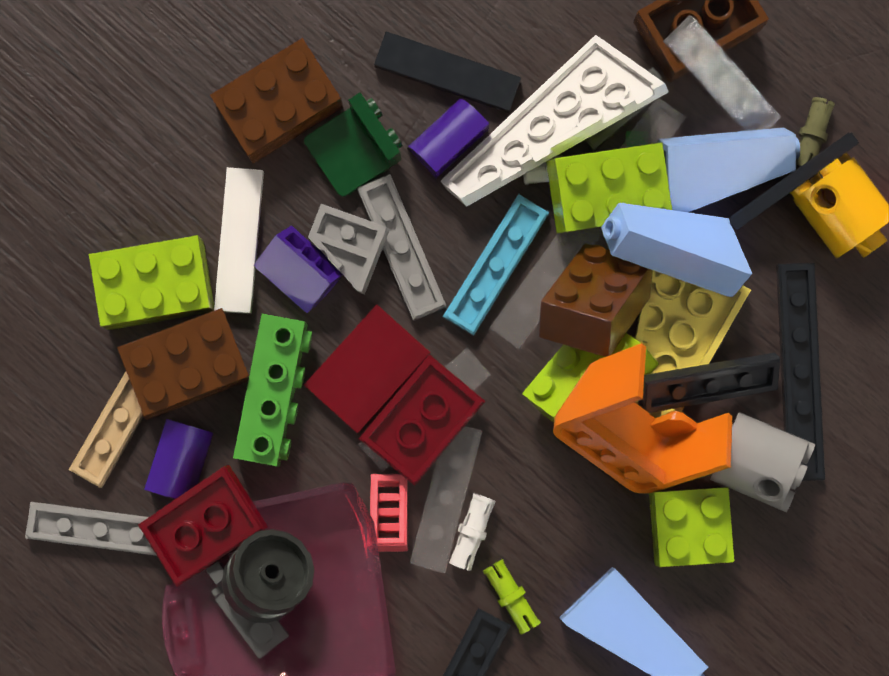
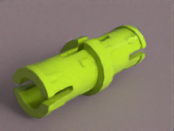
[483,559,541,635]

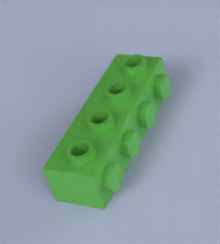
[233,314,312,467]

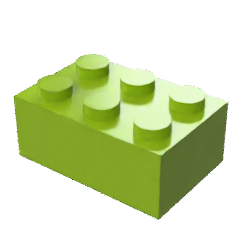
[546,143,672,233]
[89,235,214,330]
[522,333,659,423]

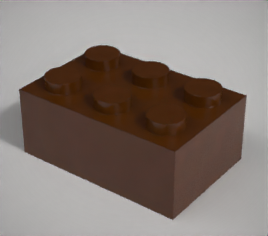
[633,0,769,83]
[210,37,344,164]
[539,243,653,357]
[117,308,249,421]

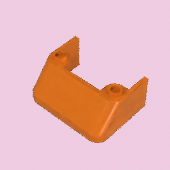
[553,343,732,493]

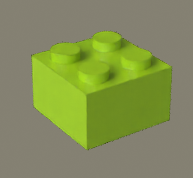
[649,487,734,567]

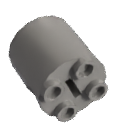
[710,412,815,513]

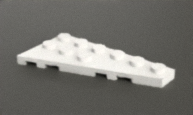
[441,35,669,207]

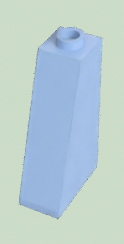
[658,128,800,212]
[601,203,752,297]
[559,567,708,676]

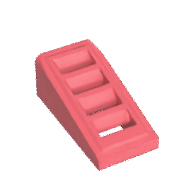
[370,474,408,552]

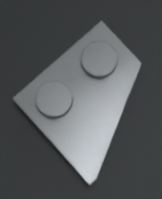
[308,204,390,295]

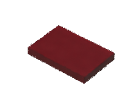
[304,304,431,434]
[359,354,485,486]
[138,465,268,587]

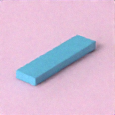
[443,194,549,336]

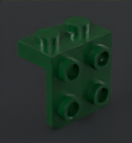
[304,92,403,197]

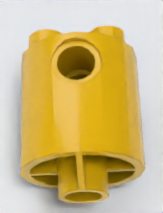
[791,153,889,259]

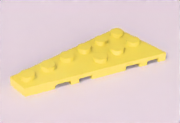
[635,270,751,418]

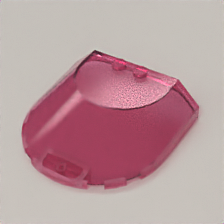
[162,482,396,676]

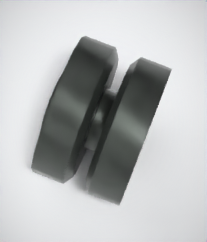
[222,529,315,623]

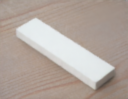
[214,167,264,314]

